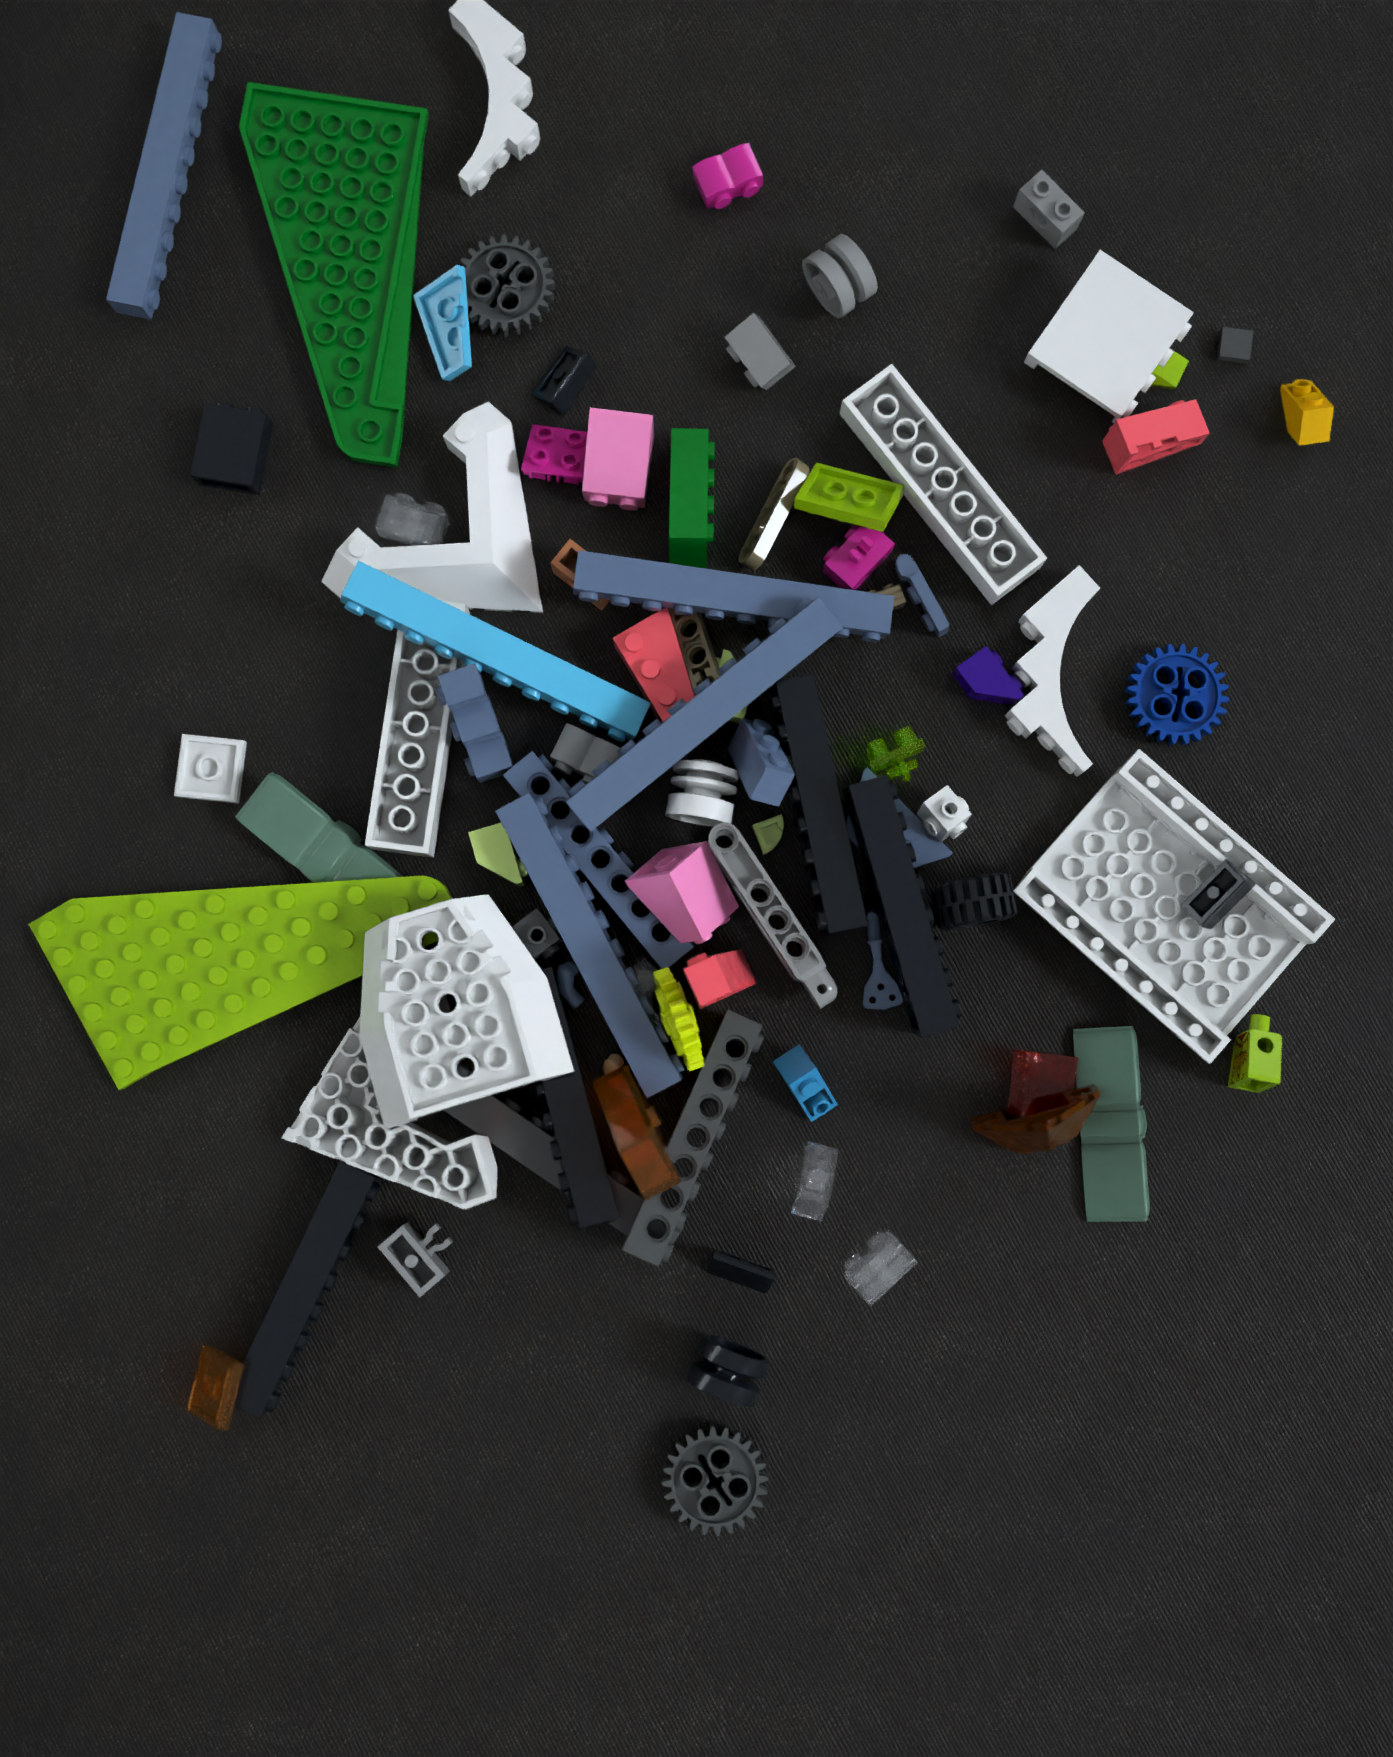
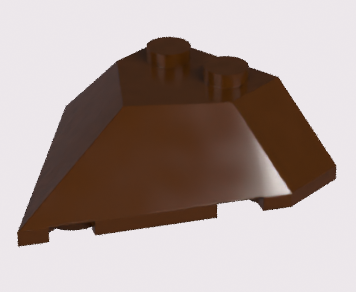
[970,1084,1100,1155]

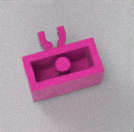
[823,524,895,590]

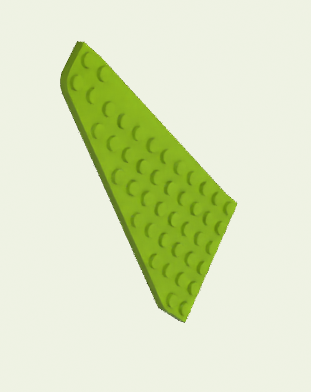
[28,876,453,1090]

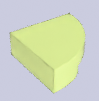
[752,814,784,855]

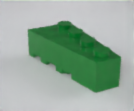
[669,428,715,569]

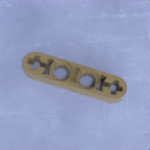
[738,457,809,571]
[668,608,721,689]

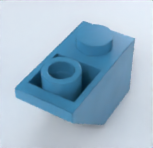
[773,1044,838,1122]

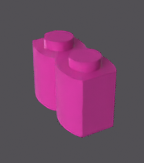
[692,143,763,209]

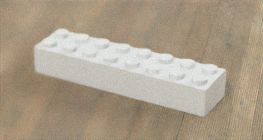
[839,364,1047,605]
[365,600,470,858]

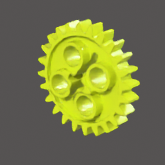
[653,967,705,1072]

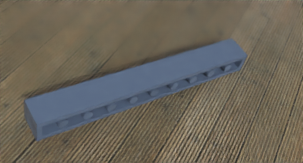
[106,12,222,320]
[573,550,894,642]
[566,597,843,832]
[495,793,685,1098]

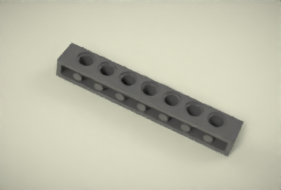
[621,1009,764,1267]

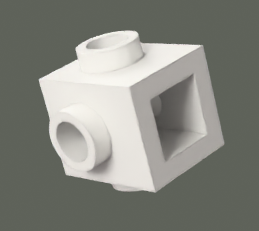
[917,785,971,842]

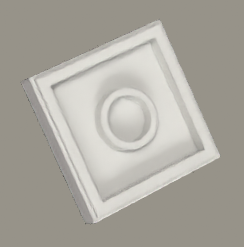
[174,734,247,804]

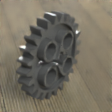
[461,234,555,336]
[662,1424,768,1536]

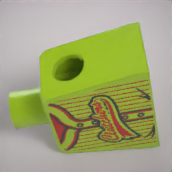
[1228,1014,1282,1093]

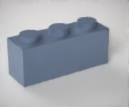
[727,718,795,807]

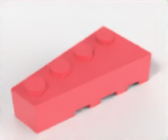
[613,608,694,723]
[684,949,757,1009]

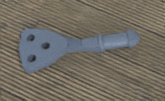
[862,910,903,1010]

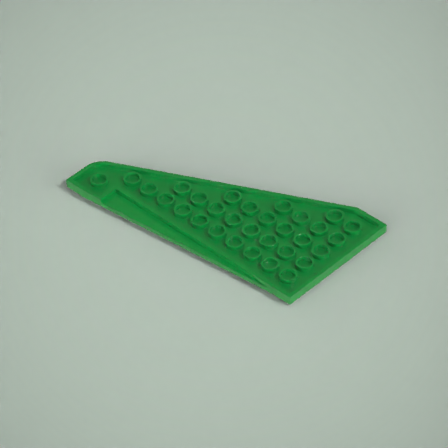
[239,82,429,468]

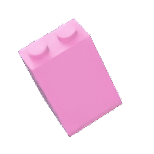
[582,407,654,510]
[625,841,739,944]

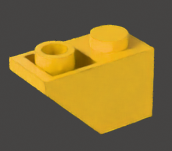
[1280,379,1334,445]

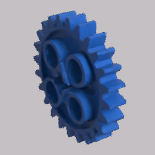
[1124,644,1230,746]

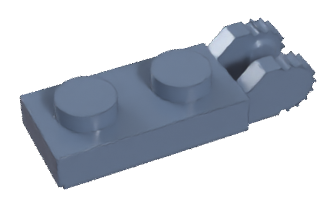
[895,553,949,638]

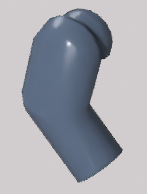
[556,961,586,1010]

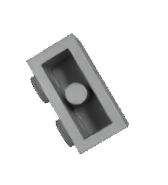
[725,313,796,390]

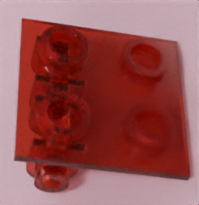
[1007,1049,1078,1116]

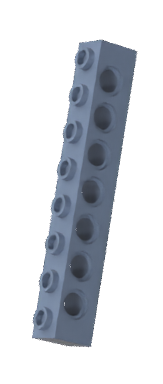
[503,751,694,969]

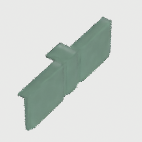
[235,772,404,883]
[1073,1026,1150,1222]

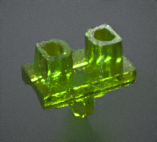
[866,726,926,782]

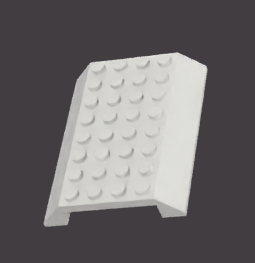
[1013,749,1335,1064]

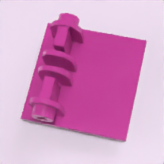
[521,424,587,485]

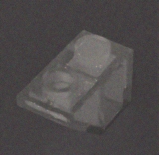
[790,1141,839,1222]

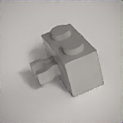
[378,1222,453,1297]

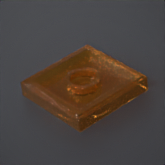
[187,1346,244,1430]

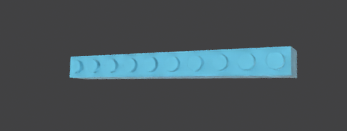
[340,560,651,742]

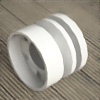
[665,759,739,827]

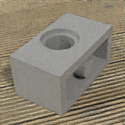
[1013,170,1085,249]

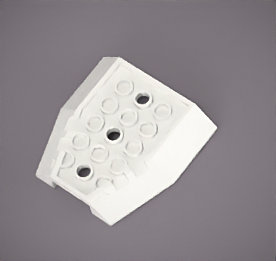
[359,894,574,1129]

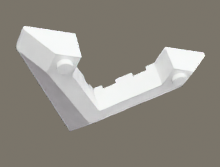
[321,402,543,613]
[282,995,498,1209]

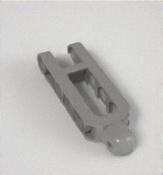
[708,823,838,1009]

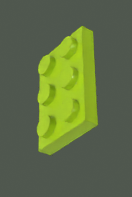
[794,463,904,532]

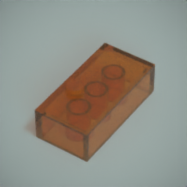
[592,1064,682,1200]

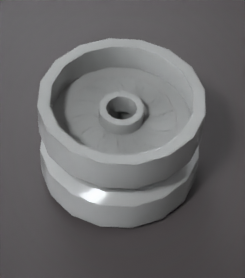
[802,233,878,318]

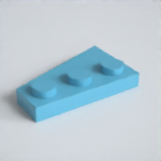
[413,265,472,381]

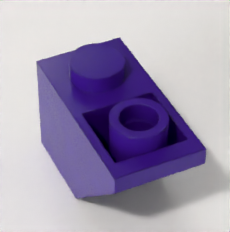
[952,646,1024,705]

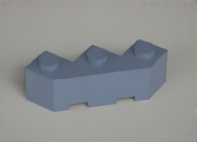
[435,663,514,783]

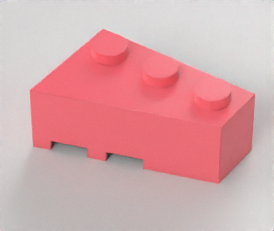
[1102,399,1210,475]

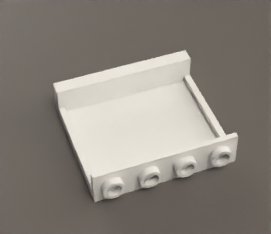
[1024,250,1194,423]

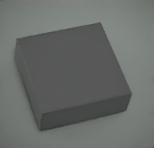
[1217,327,1253,364]

